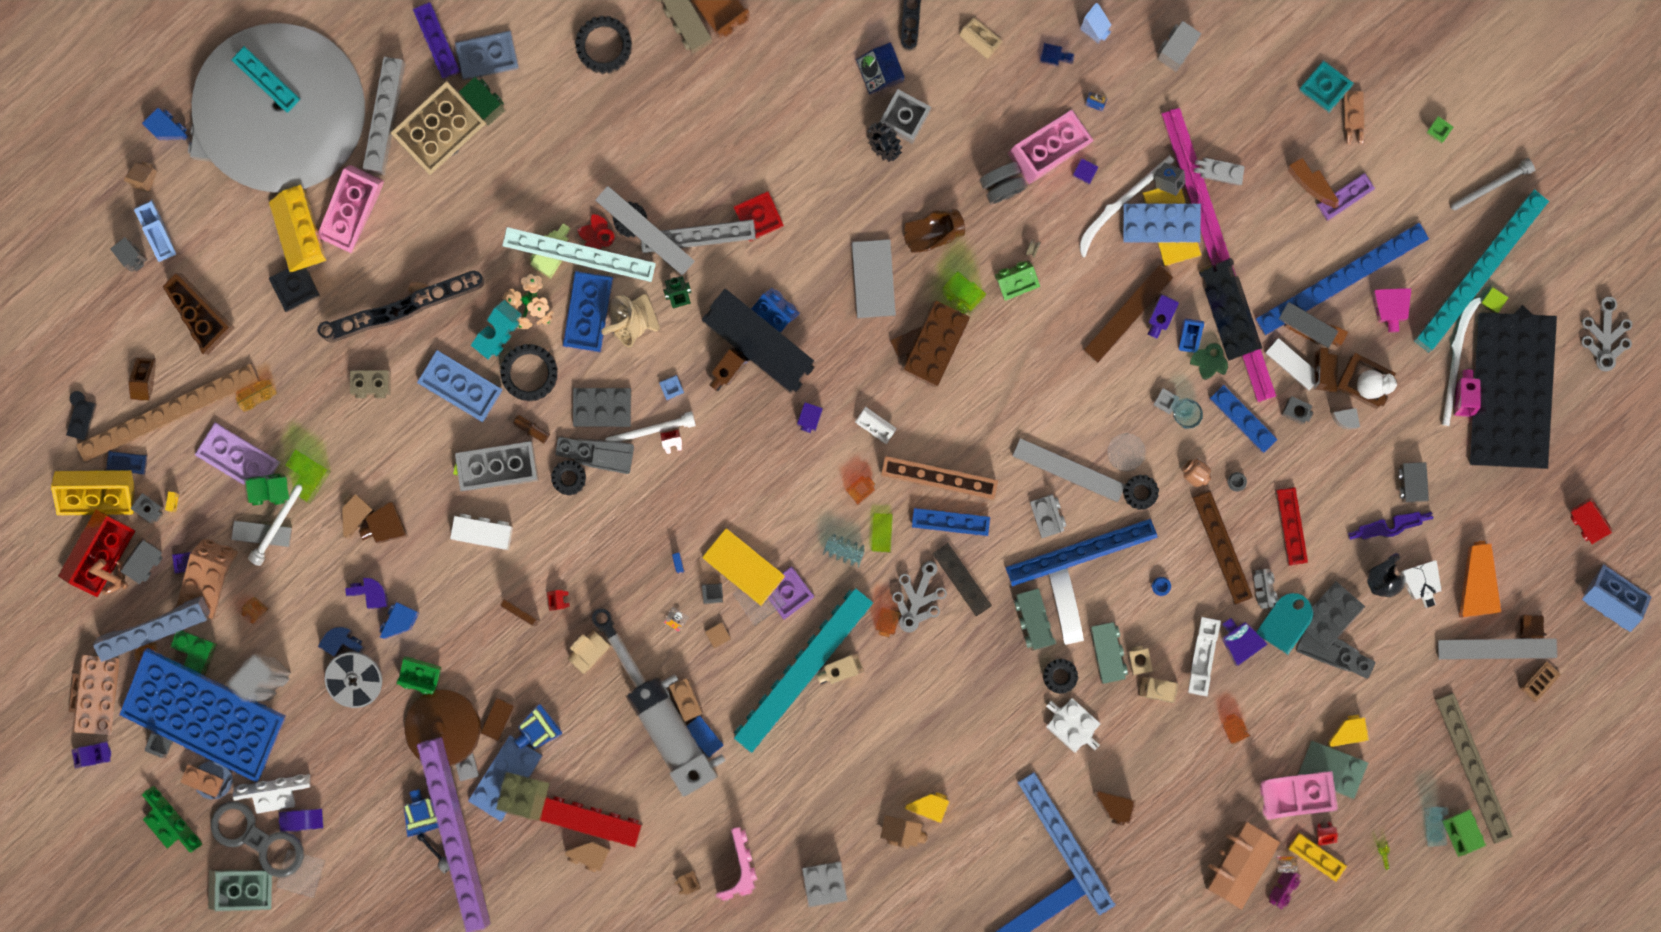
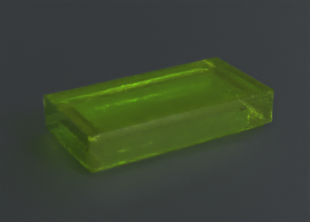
[871,513,893,553]

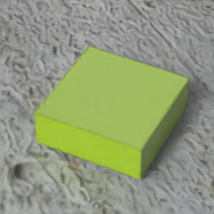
[1481,287,1508,313]

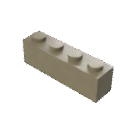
[657,0,712,54]

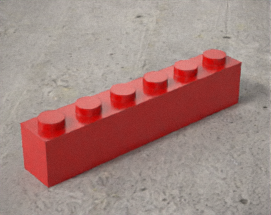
[540,796,642,848]

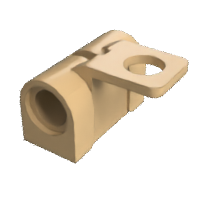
[567,630,611,674]

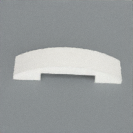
[1049,568,1084,645]
[1188,617,1221,696]

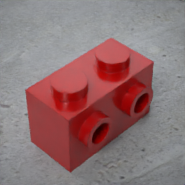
[1570,497,1612,544]

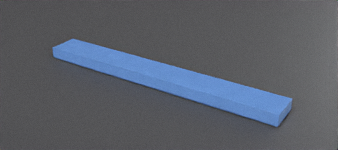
[1017,772,1115,915]

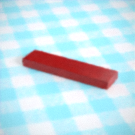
[1276,487,1308,566]

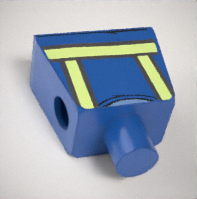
[514,704,562,750]
[404,789,439,837]

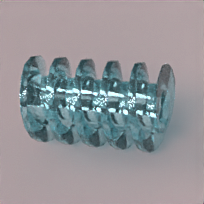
[822,534,865,568]

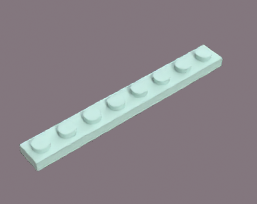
[502,227,656,282]

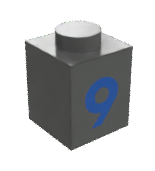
[1154,162,1186,196]

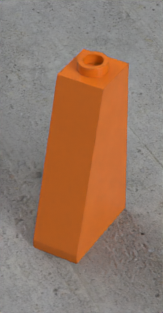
[1459,541,1501,618]

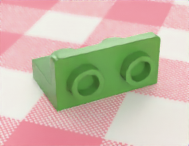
[994,261,1040,301]

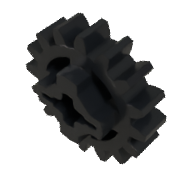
[866,122,903,162]

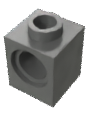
[1282,396,1313,425]

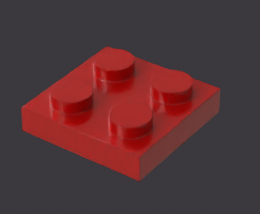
[734,191,784,242]

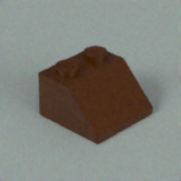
[1094,791,1135,826]

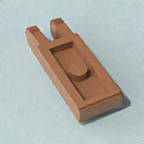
[1343,91,1364,144]

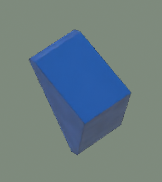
[1179,318,1204,353]

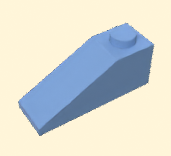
[1080,3,1111,43]

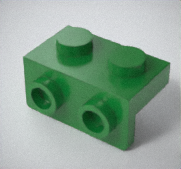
[396,656,442,694]

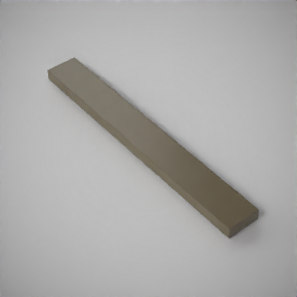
[1435,693,1513,844]

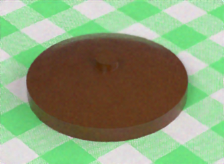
[404,690,481,766]

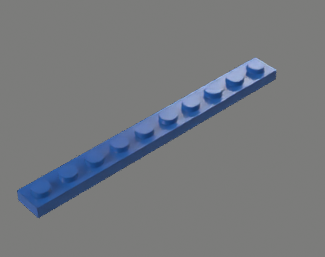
[1255,223,1429,335]

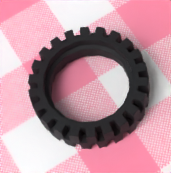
[575,16,632,74]
[500,344,558,401]

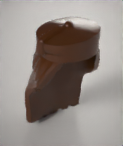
[904,209,965,253]

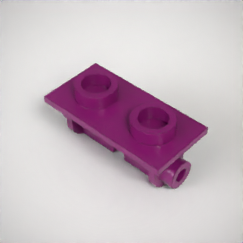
[1268,868,1301,910]

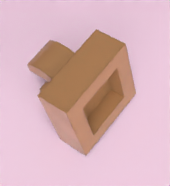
[675,871,701,896]

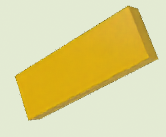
[1288,833,1347,882]

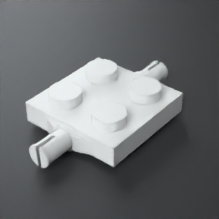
[1046,698,1100,753]

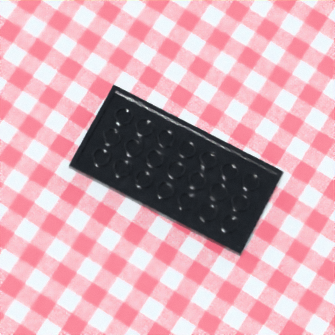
[1470,313,1557,469]

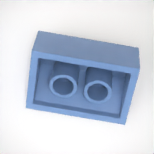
[1582,564,1651,632]

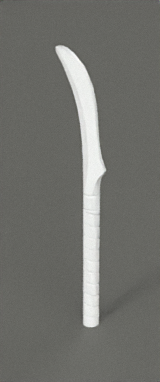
[1080,155,1174,257]
[1442,298,1483,426]

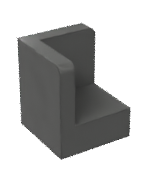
[702,583,724,604]
[144,733,173,758]

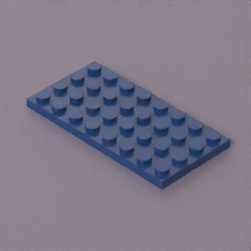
[119,648,286,782]

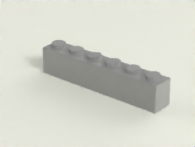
[363,57,405,175]

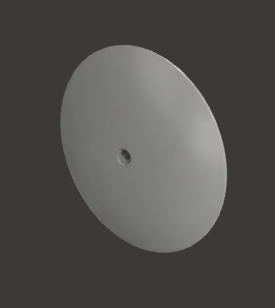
[192,23,365,192]

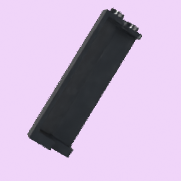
[702,288,815,394]

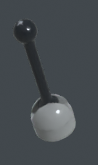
[417,834,450,874]

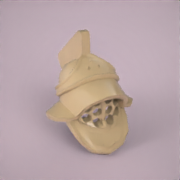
[601,294,660,348]

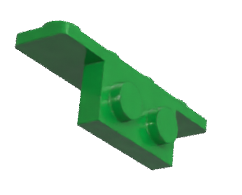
[142,786,203,853]

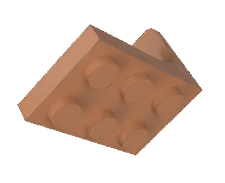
[177,539,238,619]

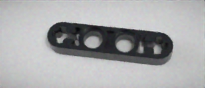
[901,0,921,51]

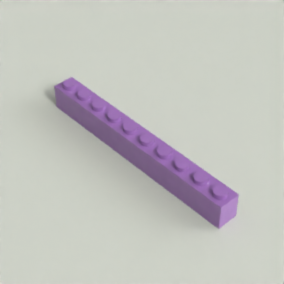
[417,737,491,932]

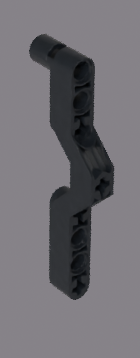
[317,270,484,343]

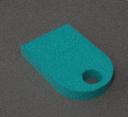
[1256,593,1313,655]

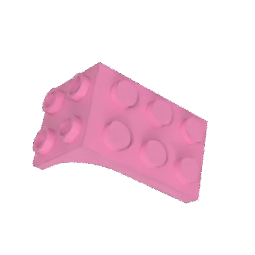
[1260,771,1338,820]
[716,827,757,900]

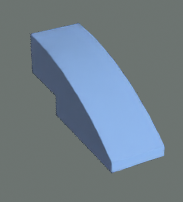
[134,200,176,262]

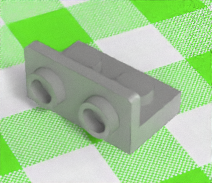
[1030,494,1066,539]

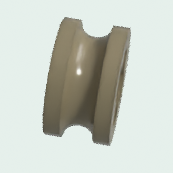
[1026,239,1041,258]

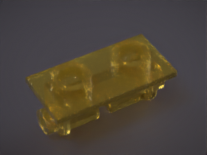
[235,379,277,412]

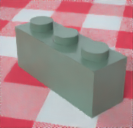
[1090,622,1128,684]

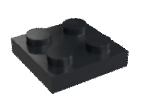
[268,268,321,313]

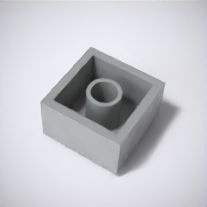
[1157,21,1202,72]
[880,89,931,144]
[803,861,847,907]

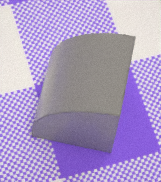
[1331,408,1360,430]

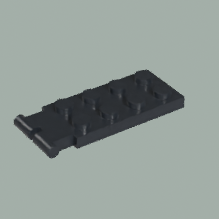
[1199,258,1262,361]

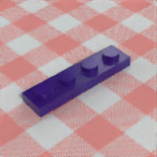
[413,2,460,80]

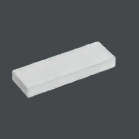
[1265,338,1314,391]

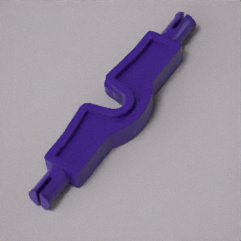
[1348,511,1434,540]

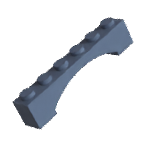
[93,596,210,662]

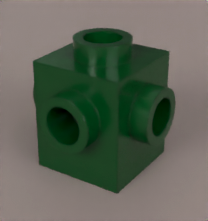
[663,276,692,309]

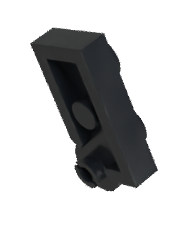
[66,391,97,441]

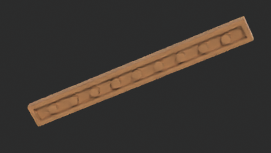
[76,364,260,463]

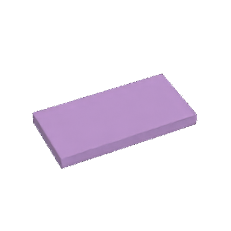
[195,423,281,485]

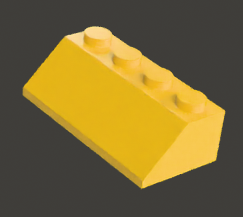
[269,185,327,272]
[51,470,134,515]

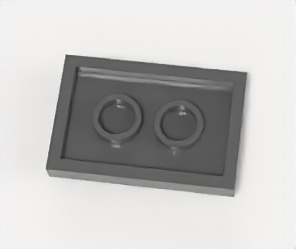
[573,388,631,427]
[1305,582,1365,650]

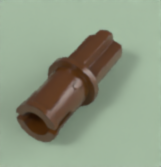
[513,415,550,444]

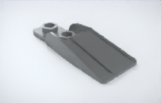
[556,437,634,474]
[1296,632,1375,679]

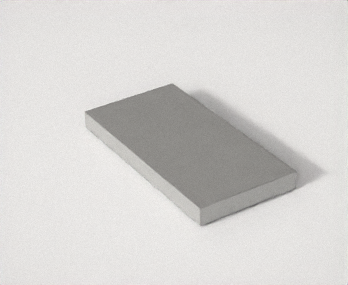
[852,240,896,319]

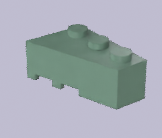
[1013,588,1056,651]

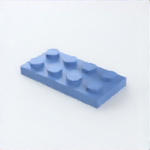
[1123,204,1201,243]
[417,350,503,422]
[469,735,542,822]

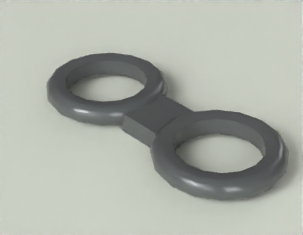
[211,801,304,878]

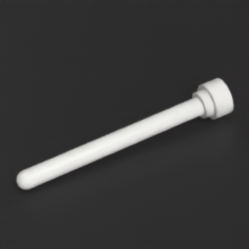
[605,411,696,442]
[248,485,302,566]

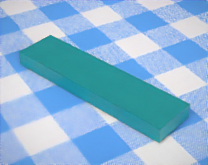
[231,46,301,113]

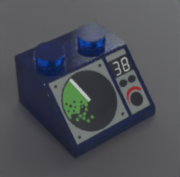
[855,42,905,95]

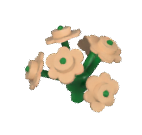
[502,274,554,329]

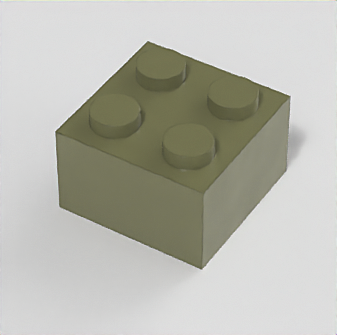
[496,772,549,821]

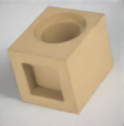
[1128,646,1153,675]

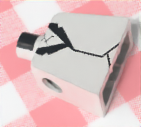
[1398,560,1441,608]

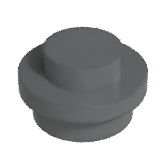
[1227,472,1247,492]

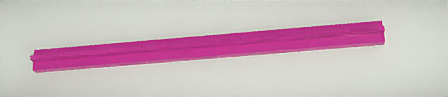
[1161,108,1276,403]

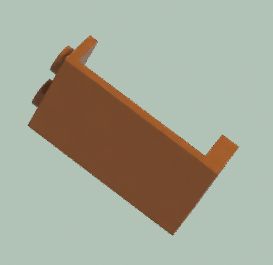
[691,0,750,38]

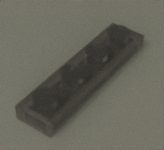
[932,543,992,617]

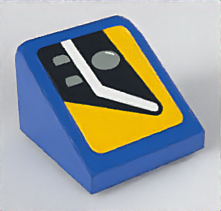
[1085,92,1107,112]

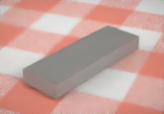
[231,521,292,547]

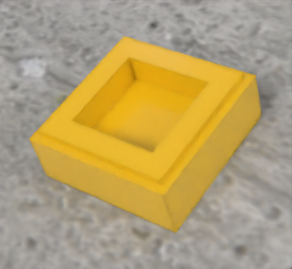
[165,491,179,512]

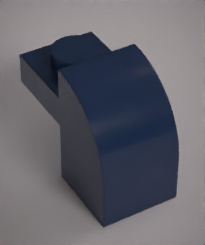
[318,627,365,657]

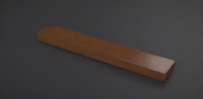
[1084,265,1174,363]
[1192,490,1253,605]

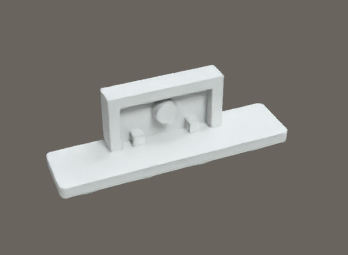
[233,774,311,813]

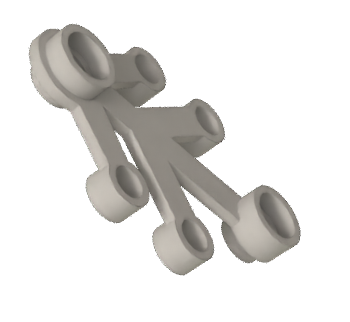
[1581,297,1633,372]
[892,561,947,632]

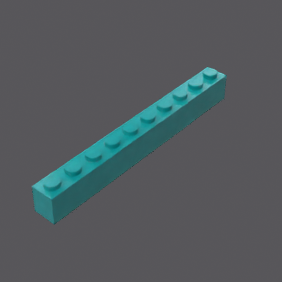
[1414,189,1549,353]
[734,588,873,753]

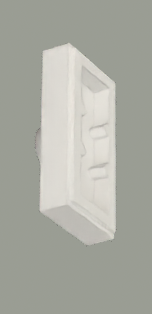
[855,407,897,444]

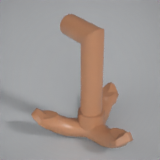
[89,559,129,595]

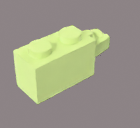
[530,224,570,278]

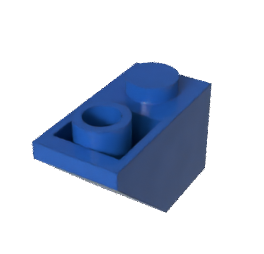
[142,108,188,140]
[379,602,419,639]

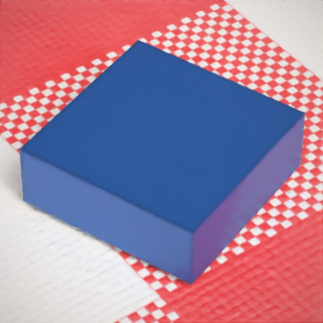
[672,553,685,574]

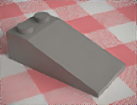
[455,441,539,491]

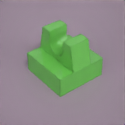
[1426,116,1454,144]

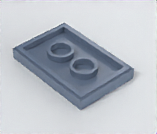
[455,31,519,81]

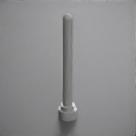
[1451,158,1535,210]

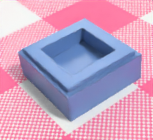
[659,375,684,400]

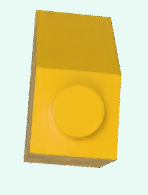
[1327,714,1369,747]
[905,792,949,823]

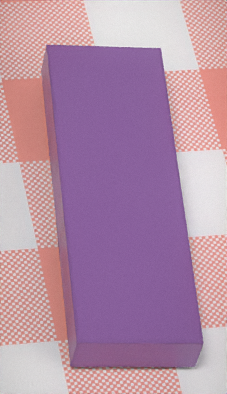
[1316,173,1375,221]

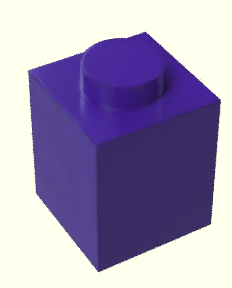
[797,402,823,433]

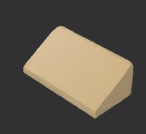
[959,18,1003,59]

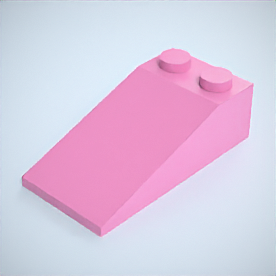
[1007,110,1094,184]
[318,165,384,253]

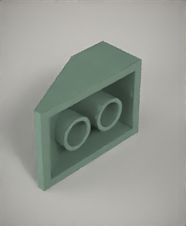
[1297,741,1368,799]
[208,869,272,911]

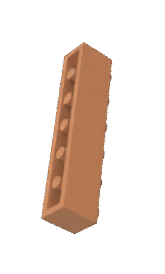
[881,456,998,501]

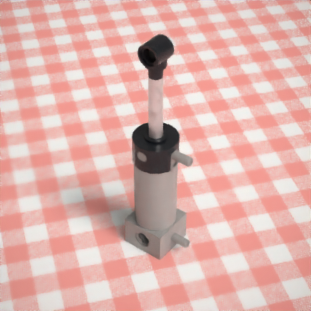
[592,608,725,797]

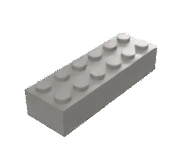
[228,655,291,702]

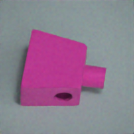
[1372,288,1411,333]
[1454,369,1481,417]

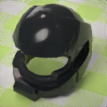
[1367,553,1406,597]

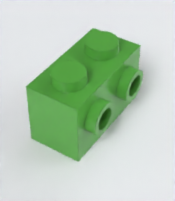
[1442,810,1486,857]

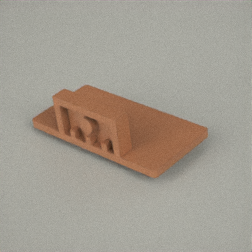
[69,655,119,735]

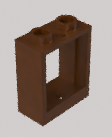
[1337,353,1397,409]

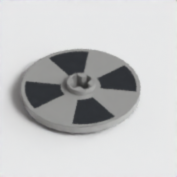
[325,652,383,708]

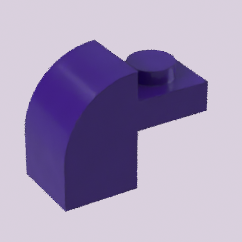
[345,578,389,609]
[71,742,111,769]
[279,809,323,831]

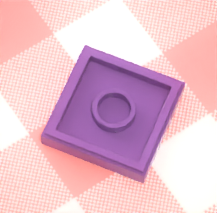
[768,566,814,620]

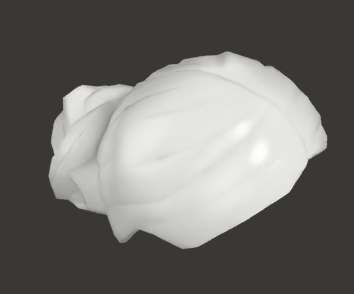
[1357,370,1397,399]

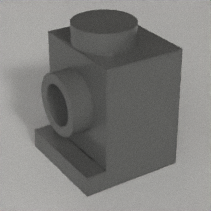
[131,493,164,523]

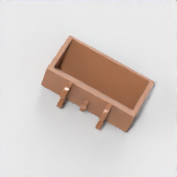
[1206,822,1280,910]

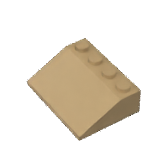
[391,81,486,175]

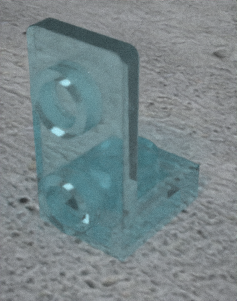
[1424,807,1448,847]

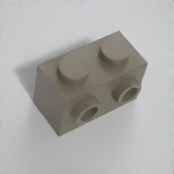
[350,370,391,399]

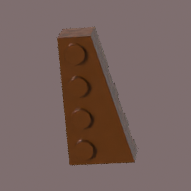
[163,273,235,355]

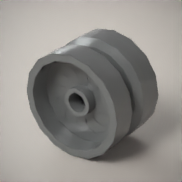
[979,162,1028,205]

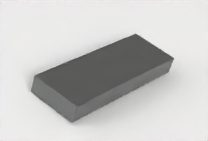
[1279,302,1338,348]

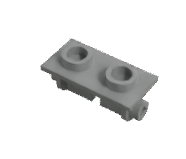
[1253,569,1278,609]

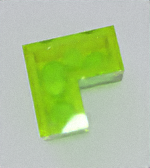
[942,271,987,316]
[285,449,331,504]

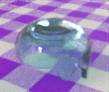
[1173,398,1203,429]

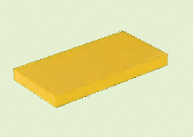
[1143,189,1201,266]
[702,528,786,606]

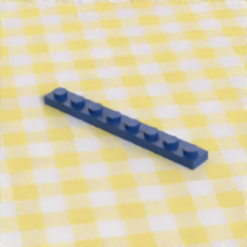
[1005,519,1158,586]

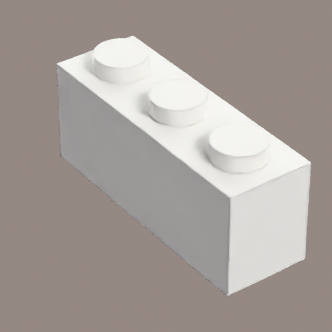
[450,514,513,550]

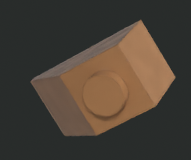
[124,161,157,193]
[342,494,375,539]

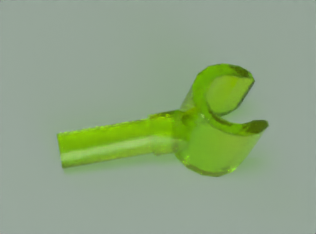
[1377,841,1390,870]

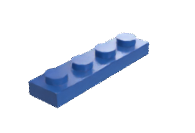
[1210,385,1278,453]
[912,508,990,536]

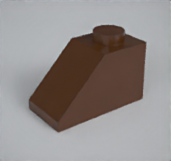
[128,358,156,401]

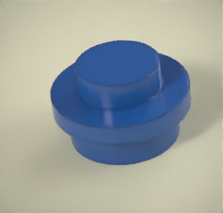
[1152,577,1171,596]

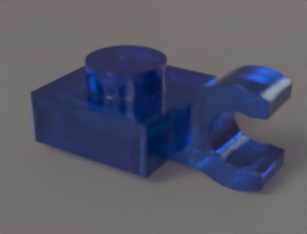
[1040,43,1075,67]

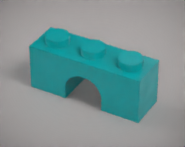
[471,300,522,360]

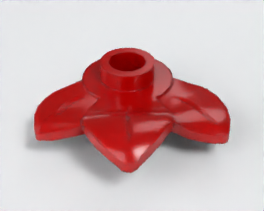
[577,214,615,249]

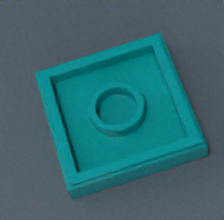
[1299,60,1354,113]

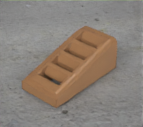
[1520,661,1561,702]

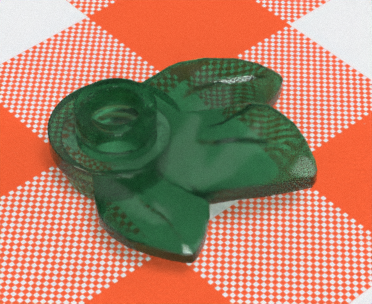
[1190,343,1228,380]

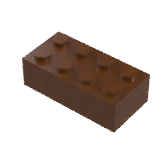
[900,301,970,387]

